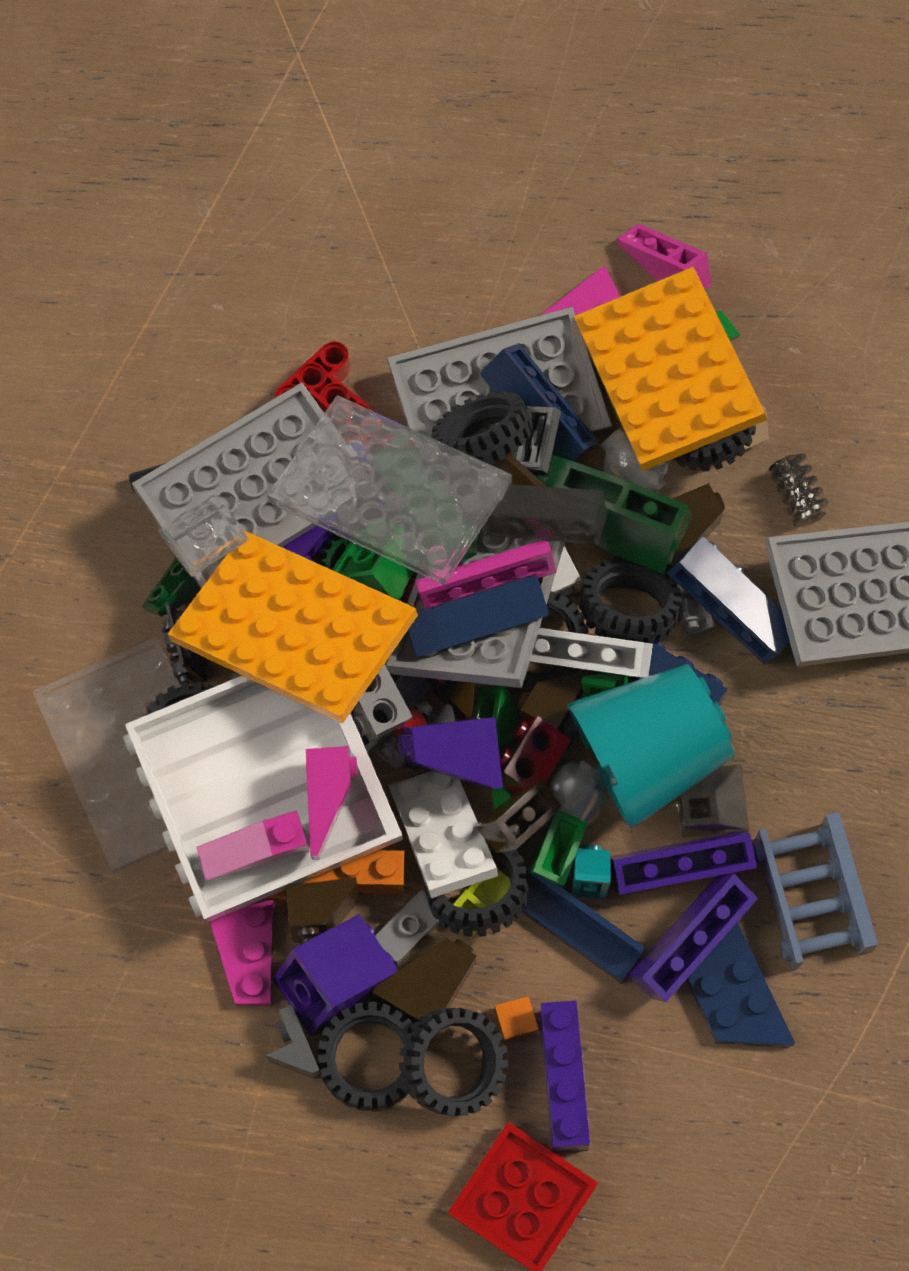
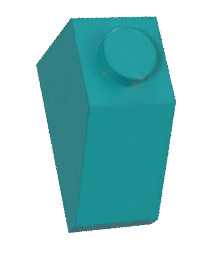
[571,844,611,900]

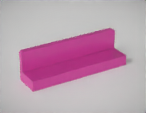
[416,540,557,608]

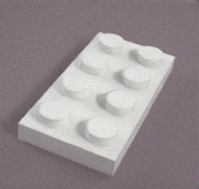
[388,771,498,898]

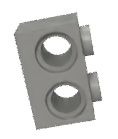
[353,664,412,743]

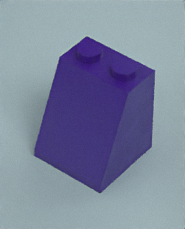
[396,718,503,789]
[272,914,398,1036]

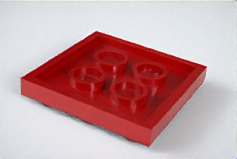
[448,1122,598,1271]

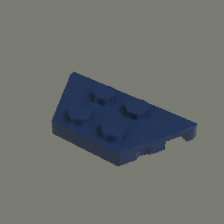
[686,922,795,1048]

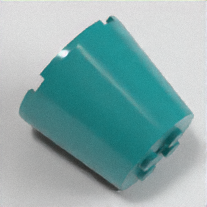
[567,664,735,829]

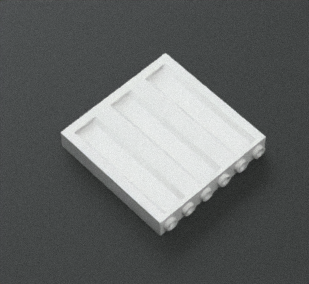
[123,676,403,923]

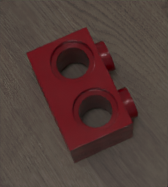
[499,716,571,795]

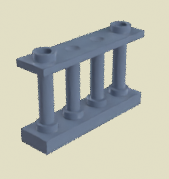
[752,812,878,970]

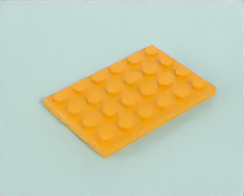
[574,267,767,471]
[168,531,418,724]

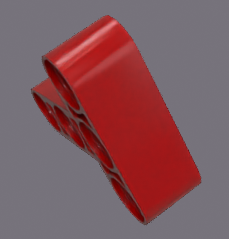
[274,341,374,437]

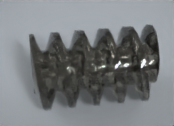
[768,453,829,527]

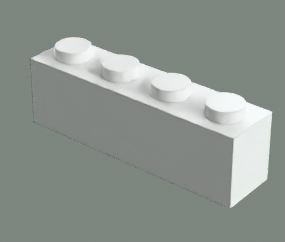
[530,628,653,678]

